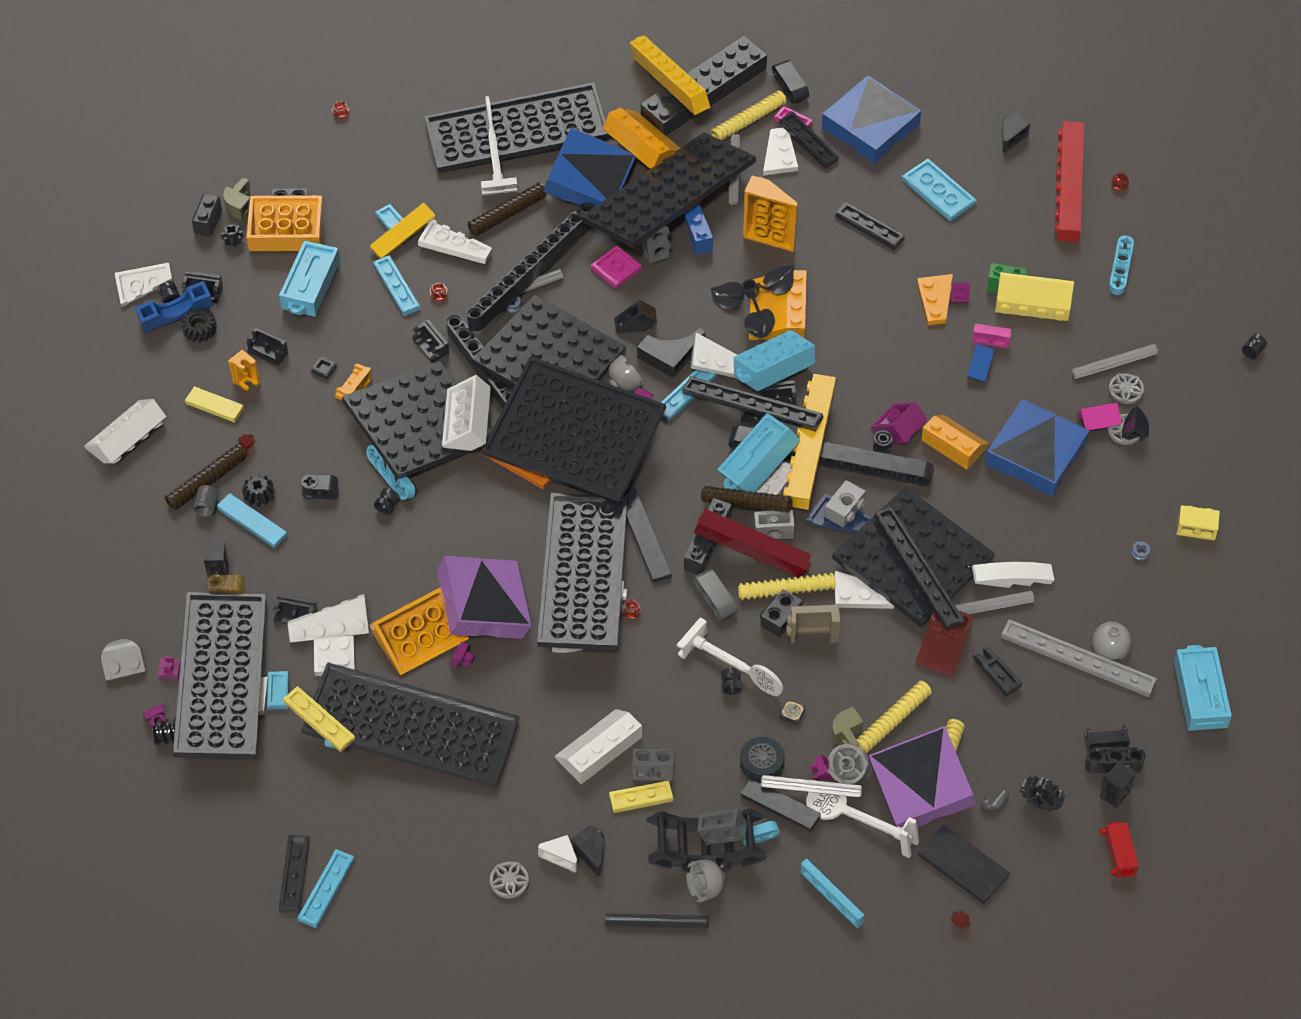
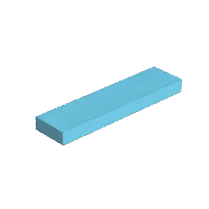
[373,255,420,316]
[661,370,717,422]
[217,493,287,548]
[298,849,355,929]
[801,859,865,928]

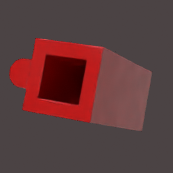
[1099,822,1139,878]

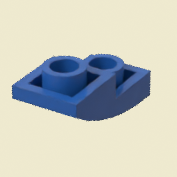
[966,344,994,383]

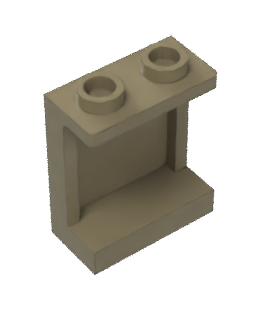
[786,605,840,643]

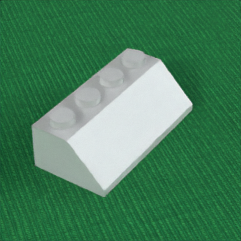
[442,375,490,451]
[84,399,167,464]
[555,709,642,784]

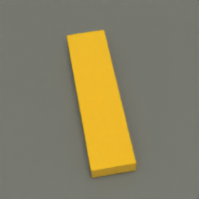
[370,202,436,259]

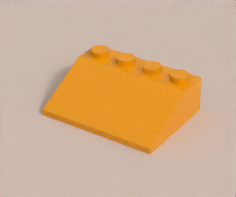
[603,108,680,169]
[743,175,798,252]
[246,196,322,251]
[749,270,806,340]
[369,588,469,675]

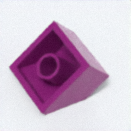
[870,402,927,444]

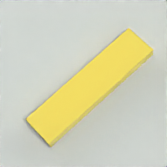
[283,686,355,752]

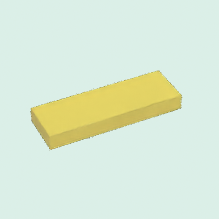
[185,386,244,423]
[609,781,673,813]

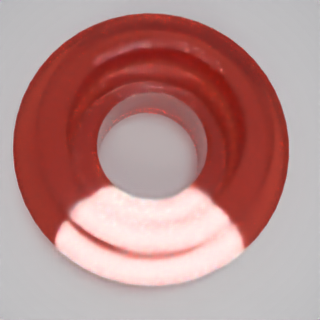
[332,101,349,117]
[1111,173,1129,190]
[430,282,448,300]
[238,434,255,451]
[622,599,641,618]
[950,910,971,929]

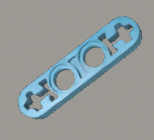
[1109,235,1134,295]
[366,445,415,500]

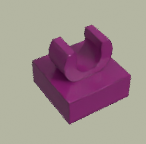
[950,282,970,302]
[449,641,474,668]
[158,656,181,680]
[142,703,166,727]
[810,754,834,781]

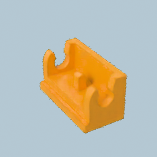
[228,350,260,390]
[335,364,372,401]

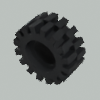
[182,308,216,343]

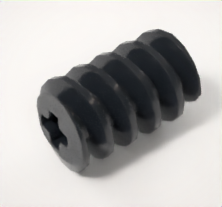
[153,718,176,745]

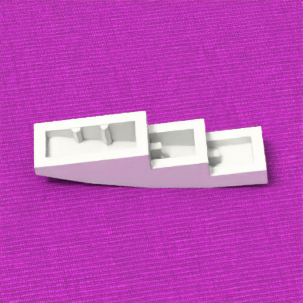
[972,562,1054,588]

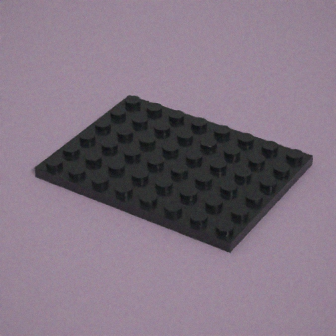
[482,356,667,505]

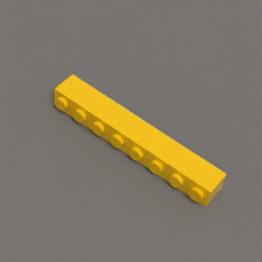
[629,35,710,115]
[783,374,836,510]

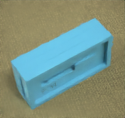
[279,241,340,317]
[733,330,815,391]
[717,413,800,492]
[1173,645,1232,731]

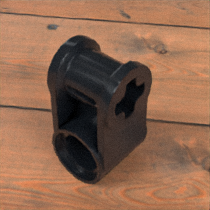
[301,474,338,500]

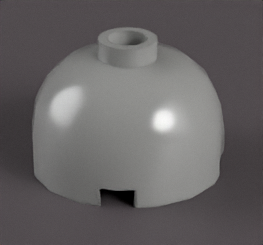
[609,355,644,392]
[1091,621,1132,661]
[828,743,870,784]
[686,860,725,902]

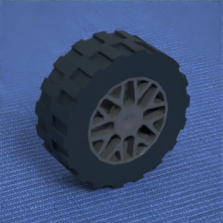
[740,736,785,783]

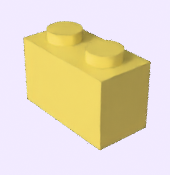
[1176,505,1220,540]

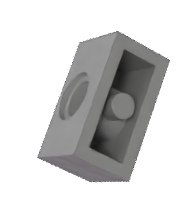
[824,480,866,528]
[753,510,794,539]

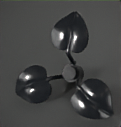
[711,266,794,338]

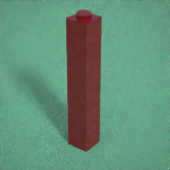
[693,508,811,578]

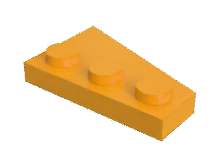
[917,274,953,325]

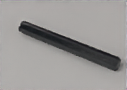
[605,913,709,928]

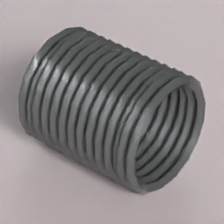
[193,485,219,516]

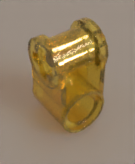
[206,574,245,593]

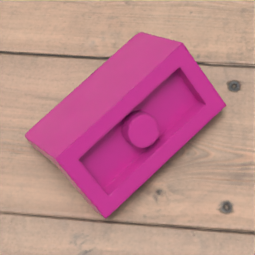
[972,324,1011,348]
[1077,403,1122,431]

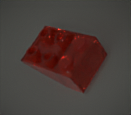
[916,611,974,675]

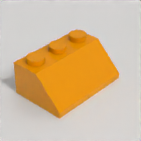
[921,415,989,469]

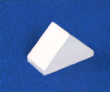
[538,835,577,873]

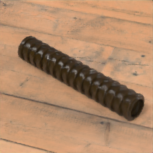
[468,182,547,236]
[165,444,247,510]
[701,485,793,513]

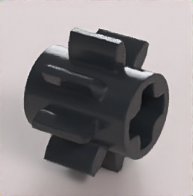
[221,224,244,247]

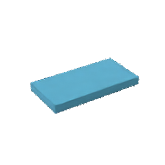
[902,159,976,221]

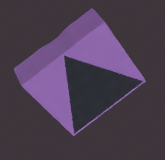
[437,556,531,639]
[869,726,977,828]

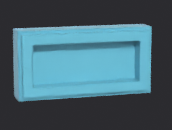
[375,204,403,230]
[267,671,289,710]

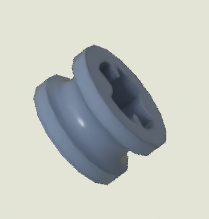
[505,296,521,313]
[1131,541,1150,560]

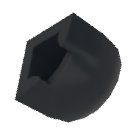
[1122,406,1149,440]

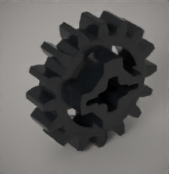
[1020,776,1065,812]

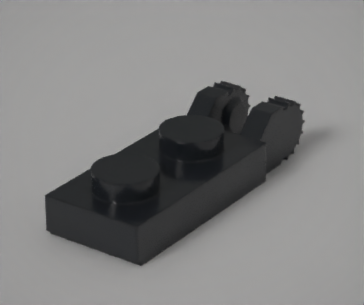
[973,647,1022,697]

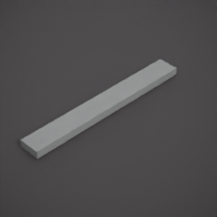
[1001,619,1157,697]

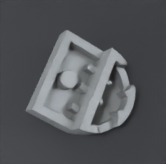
[101,639,146,682]

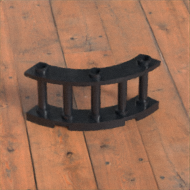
[646,809,766,872]

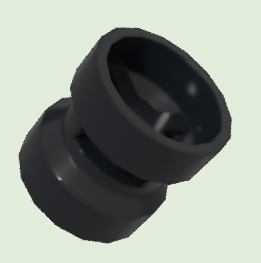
[158,281,180,303]
[1242,334,1267,360]
[873,430,893,454]
[373,488,399,514]
[721,668,742,695]

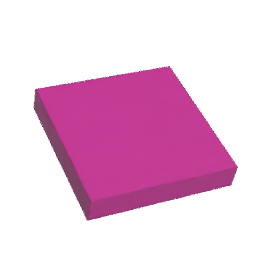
[591,246,642,289]

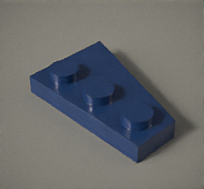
[805,493,872,534]

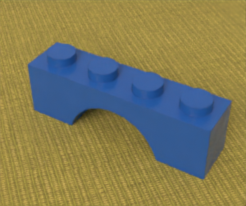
[681,203,713,255]
[135,281,213,333]

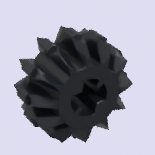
[242,474,275,507]

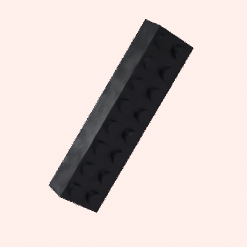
[641,36,767,136]

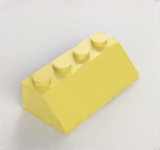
[995,273,1074,321]

